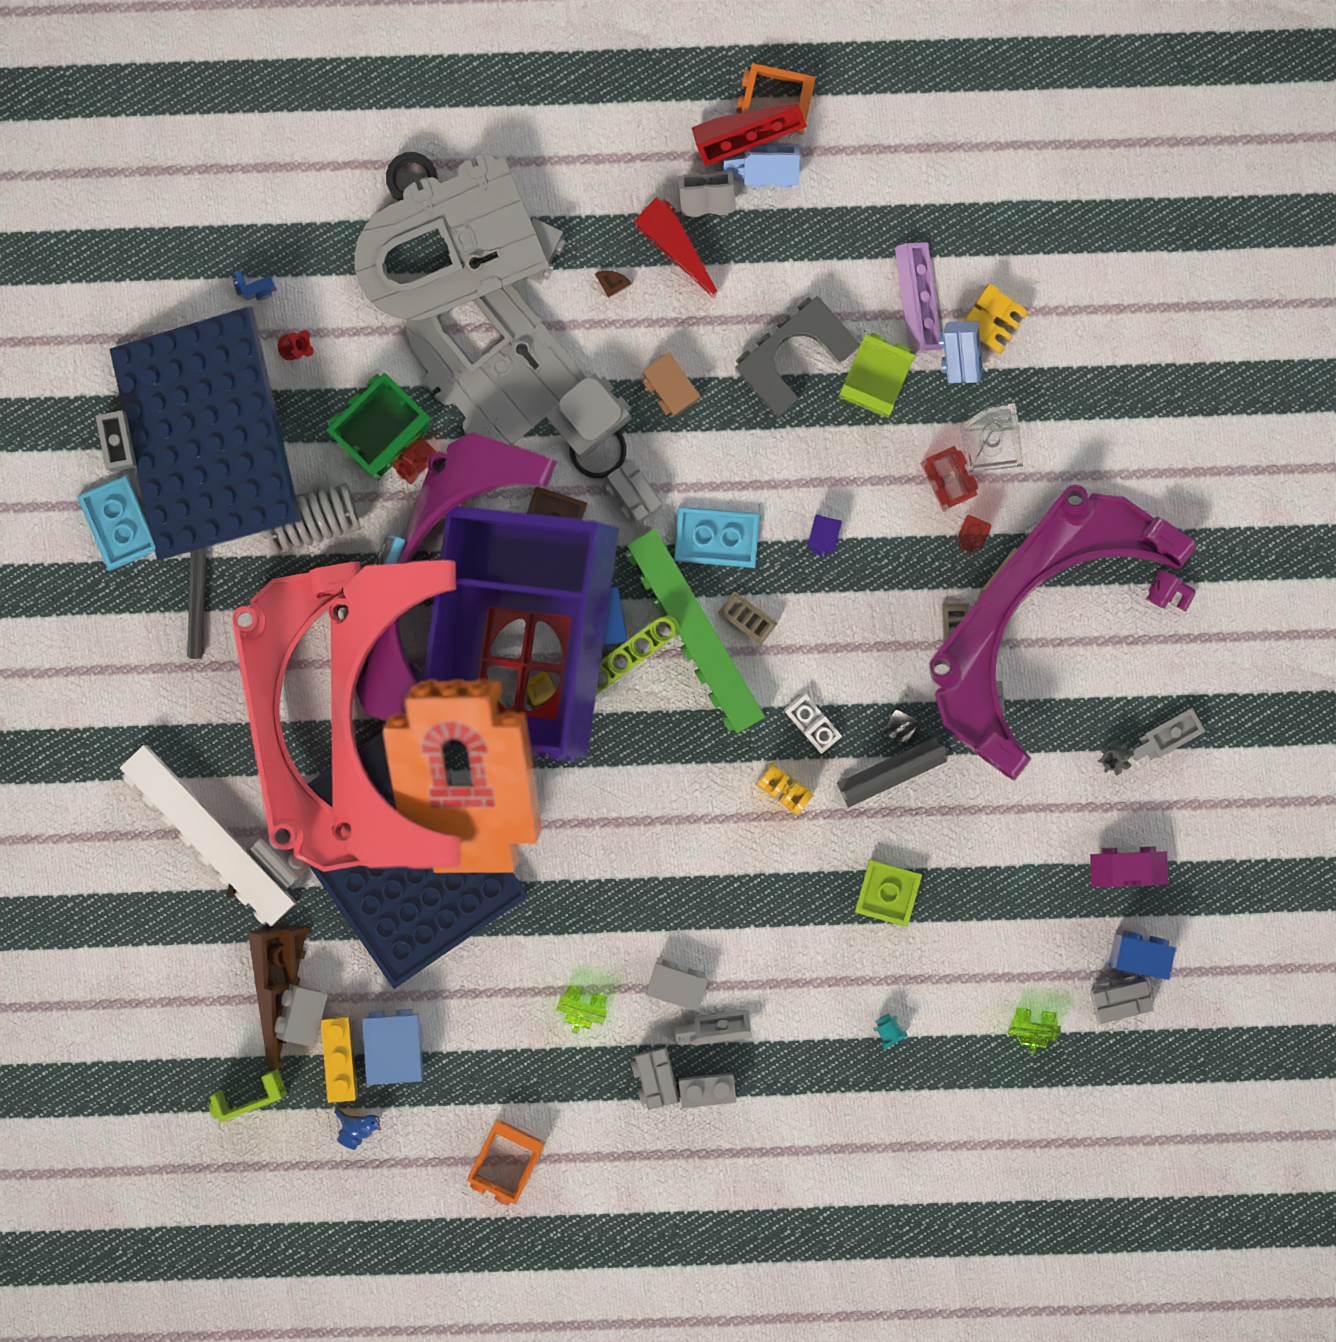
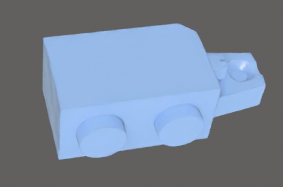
[723,143,800,188]

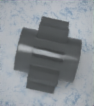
[1098,740,1134,776]

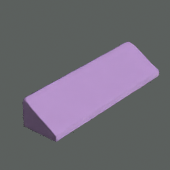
[895,242,943,354]

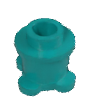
[873,1014,908,1049]

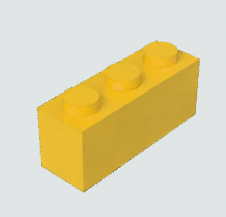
[321,1015,358,1103]

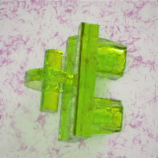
[556,985,607,1034]
[1008,1008,1061,1054]

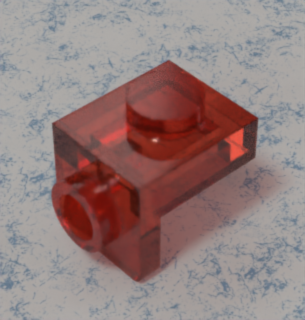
[393,436,436,484]
[954,515,992,554]

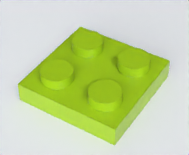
[854,860,922,927]

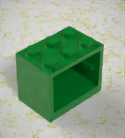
[326,372,435,481]

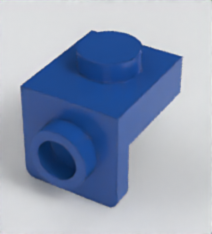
[233,270,277,301]

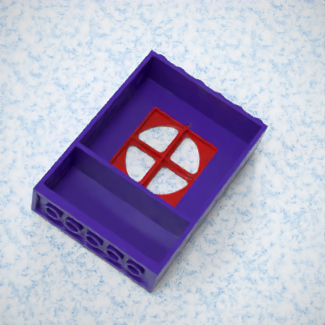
[423,506,619,762]

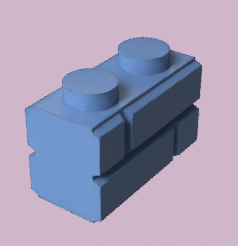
[939,321,983,383]

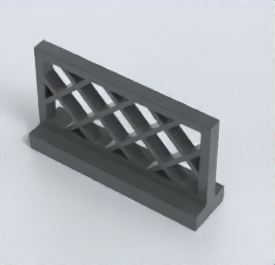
[837,737,947,808]

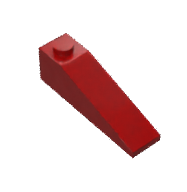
[691,103,807,166]
[634,197,717,298]

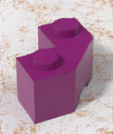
[1090,846,1169,887]

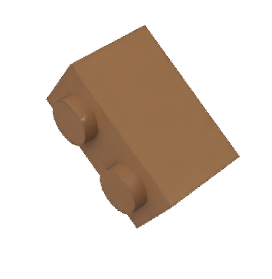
[641,352,701,418]

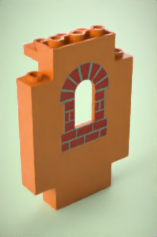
[383,679,542,873]

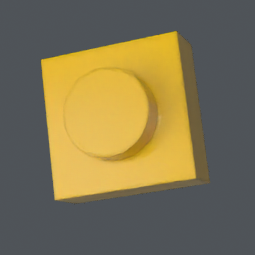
[527,672,556,707]

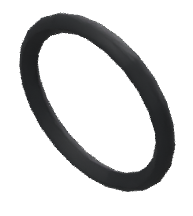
[569,430,627,478]

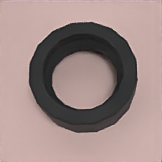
[386,152,438,201]

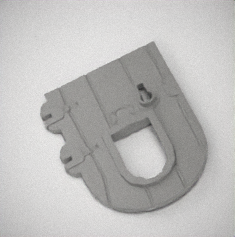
[355,153,550,320]
[406,264,587,445]

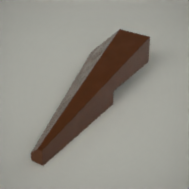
[248,925,310,1069]

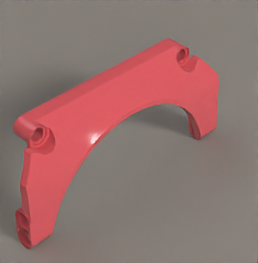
[328,560,461,868]
[232,562,367,872]

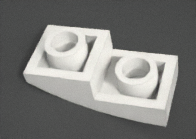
[784,693,842,754]

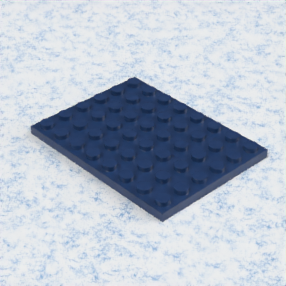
[109,307,302,560]
[284,732,529,989]

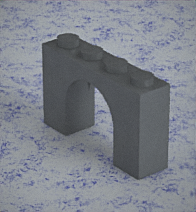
[735,296,860,419]

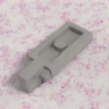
[1129,708,1206,761]
[674,1010,752,1045]

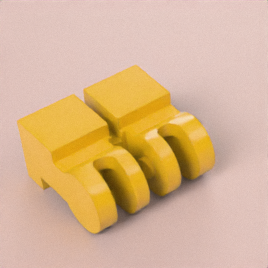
[962,283,1029,355]
[755,763,814,816]

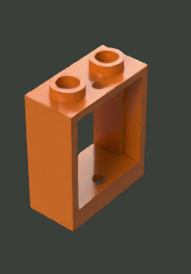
[736,63,816,135]
[466,1119,546,1206]

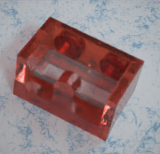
[920,446,978,512]

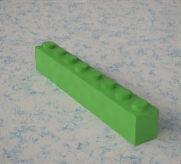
[625,529,765,734]

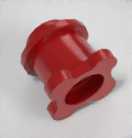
[277,330,314,361]

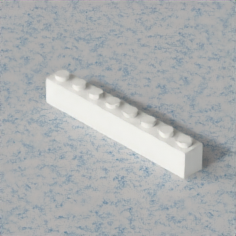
[120,745,297,926]

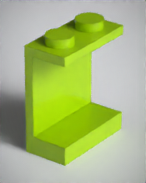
[839,333,915,418]
[208,1068,288,1123]

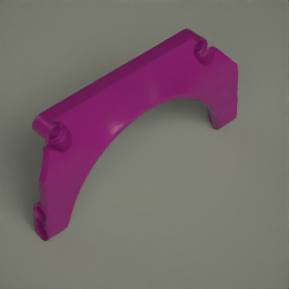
[355,432,557,746]
[929,485,1197,781]

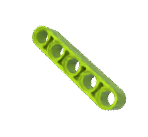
[596,615,680,696]

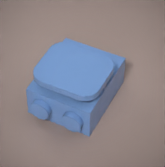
[362,1009,424,1085]

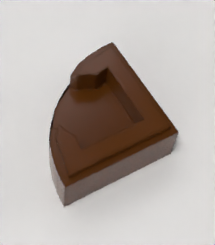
[595,270,632,298]

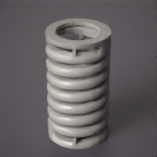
[266,483,361,555]

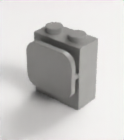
[545,373,632,460]

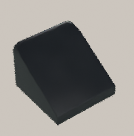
[882,708,920,745]

